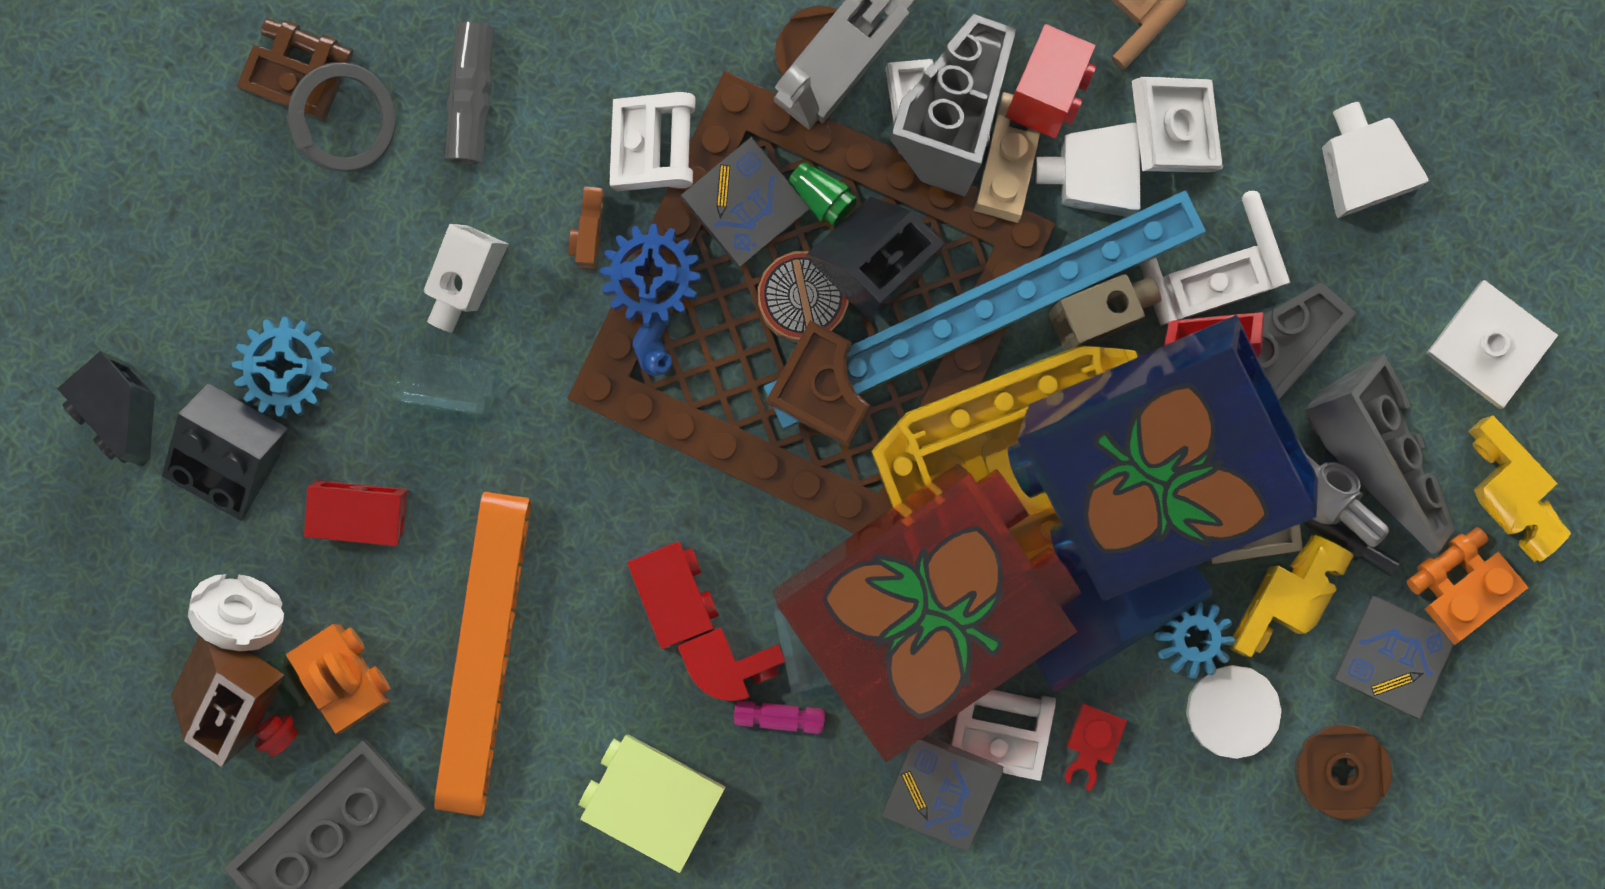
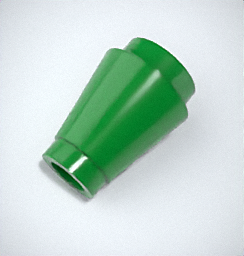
[788,161,857,227]

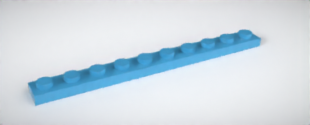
[764,190,1206,430]

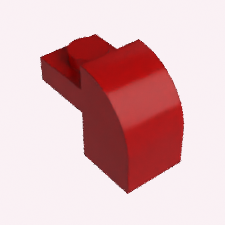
[678,628,786,701]

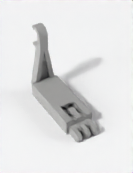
[774,0,917,130]

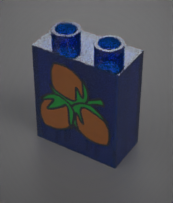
[1008,315,1319,601]

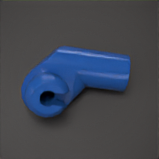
[632,315,672,376]

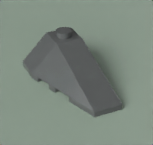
[890,14,1016,197]
[1305,353,1455,554]

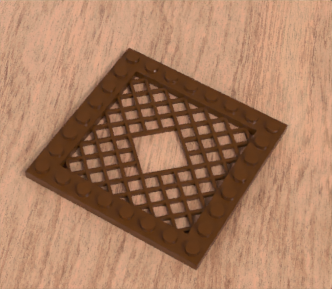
[567,70,1056,556]

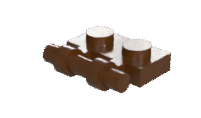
[237,18,353,122]

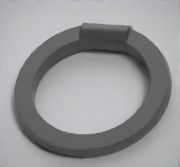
[285,62,396,172]

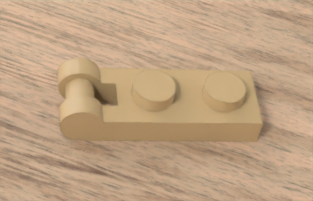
[974,92,1040,223]

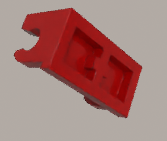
[304,480,408,546]

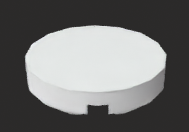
[188,574,284,651]
[1186,665,1281,759]

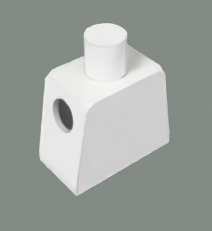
[1322,102,1429,218]
[1035,123,1140,217]
[424,224,509,333]

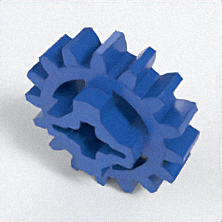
[600,224,702,327]

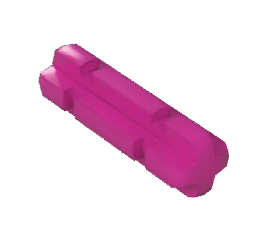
[734,700,825,734]

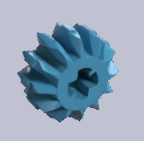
[1154,602,1235,678]

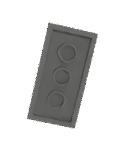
[223,739,428,889]

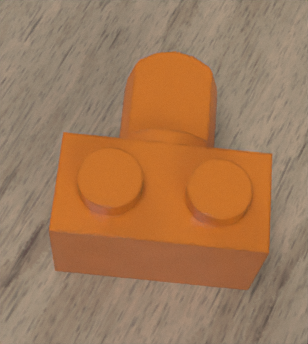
[286,624,390,734]

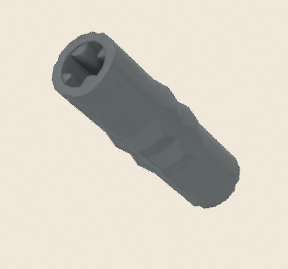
[444,22,494,165]

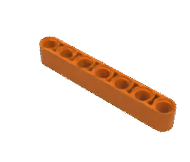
[434,492,531,817]

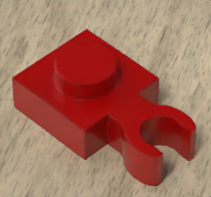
[1064,704,1127,791]

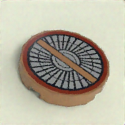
[758,251,849,343]

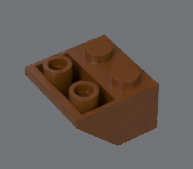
[171,635,284,767]

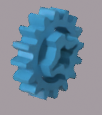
[232,317,336,418]

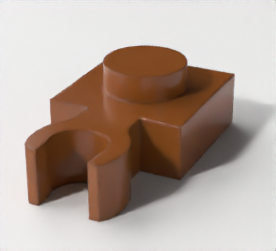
[568,186,604,270]

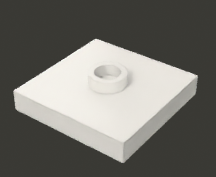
[1132,77,1223,172]
[1426,280,1558,409]

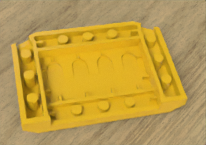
[871,345,1152,573]

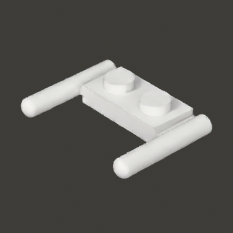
[1139,191,1291,326]

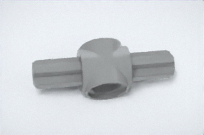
[1274,440,1389,547]

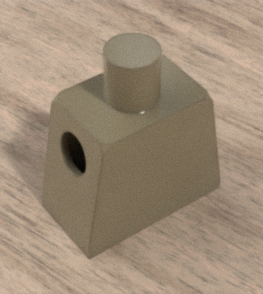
[1048,274,1162,351]

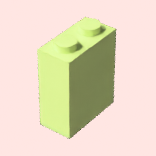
[578,734,726,873]

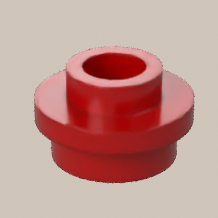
[254,714,299,757]

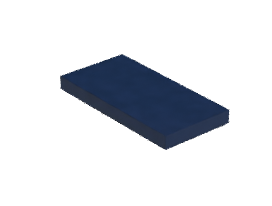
[1004,531,1213,693]

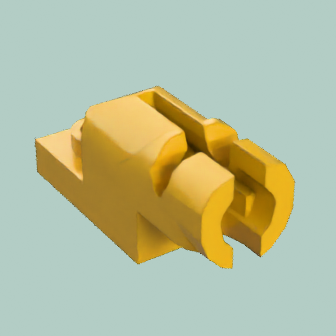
[1468,415,1571,562]
[1227,535,1354,657]

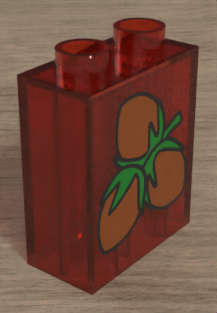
[772,463,1082,763]

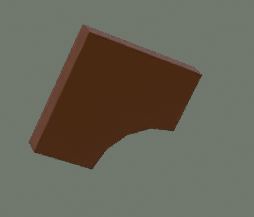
[765,320,870,448]

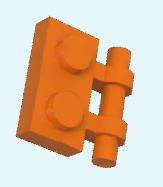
[1407,527,1529,645]

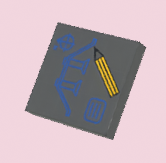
[679,137,810,268]
[1332,595,1454,719]
[882,731,1004,851]

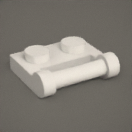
[610,92,695,192]
[951,680,1056,781]

